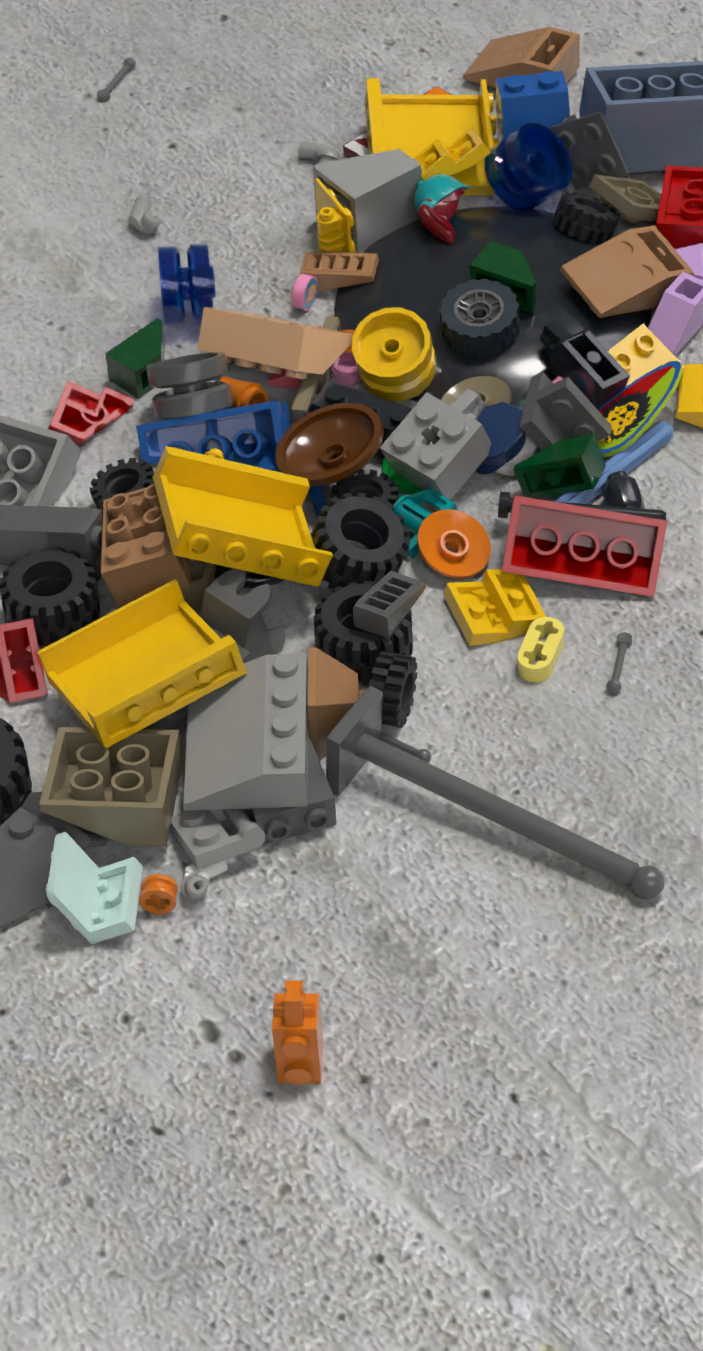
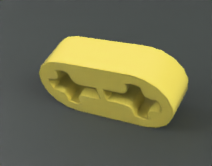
[517,617,564,683]

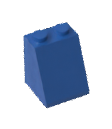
[496,71,570,185]

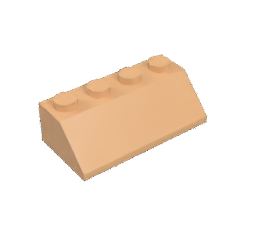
[197,307,353,379]

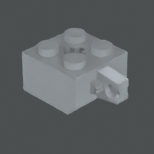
[380,388,491,500]

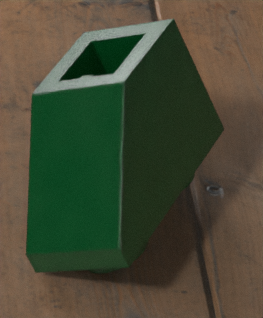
[105,318,165,399]

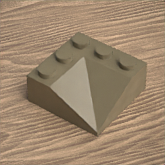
[39,727,182,847]

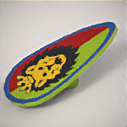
[597,361,683,457]

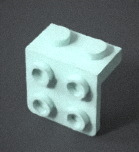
[46,832,143,944]

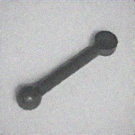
[97,58,136,102]
[606,632,632,694]
[381,732,431,763]

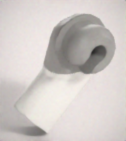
[180,860,228,902]

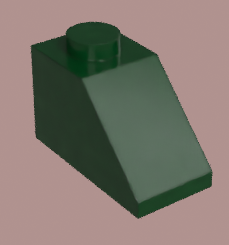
[470,241,536,314]
[513,434,606,499]

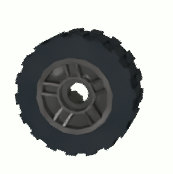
[439,279,520,357]

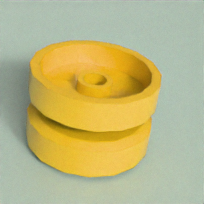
[352,307,437,401]

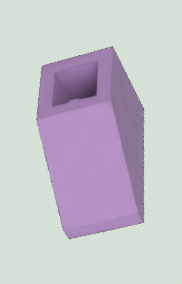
[648,272,703,356]

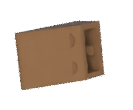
[463,27,580,88]
[559,225,694,318]
[101,484,191,607]

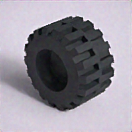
[311,493,410,590]
[0,548,101,648]
[313,581,413,684]

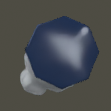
[475,402,541,476]

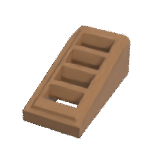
[300,251,379,292]

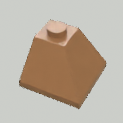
[307,647,365,761]

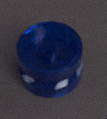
[485,122,573,211]
[158,243,216,325]

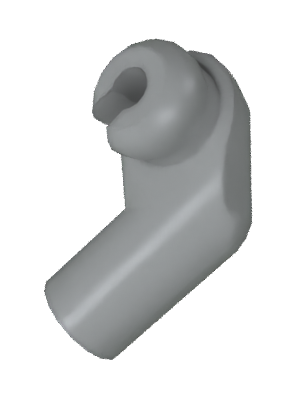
[298,141,340,163]
[128,196,160,235]

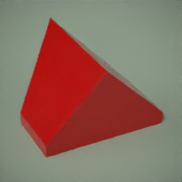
[0,618,48,703]

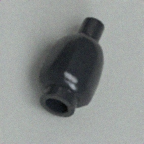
[603,471,645,509]

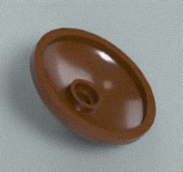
[275,403,384,486]

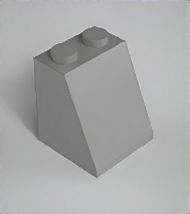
[313,149,422,253]

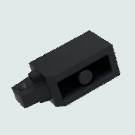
[540,320,630,410]

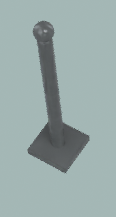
[326,686,665,899]

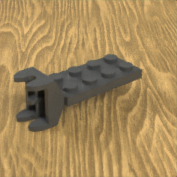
[143,569,285,734]

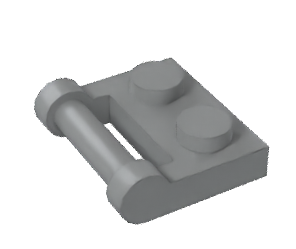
[170,809,265,870]

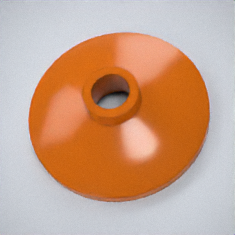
[417,509,491,579]

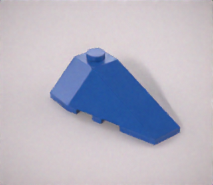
[136,400,291,472]

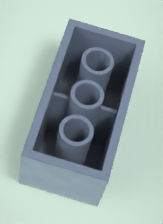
[579,61,703,174]

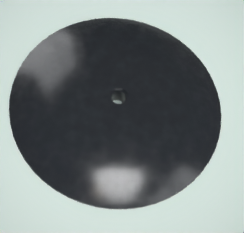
[334,206,651,410]

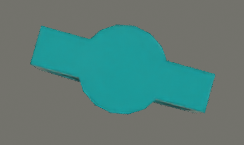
[393,488,457,558]

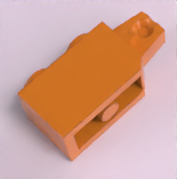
[272,980,324,1085]

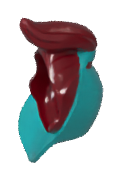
[414,174,471,245]

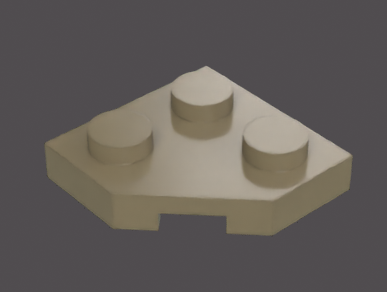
[589,174,661,223]

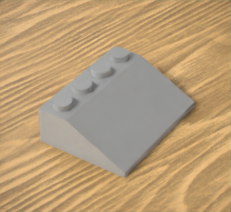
[0,415,82,507]
[183,653,309,811]

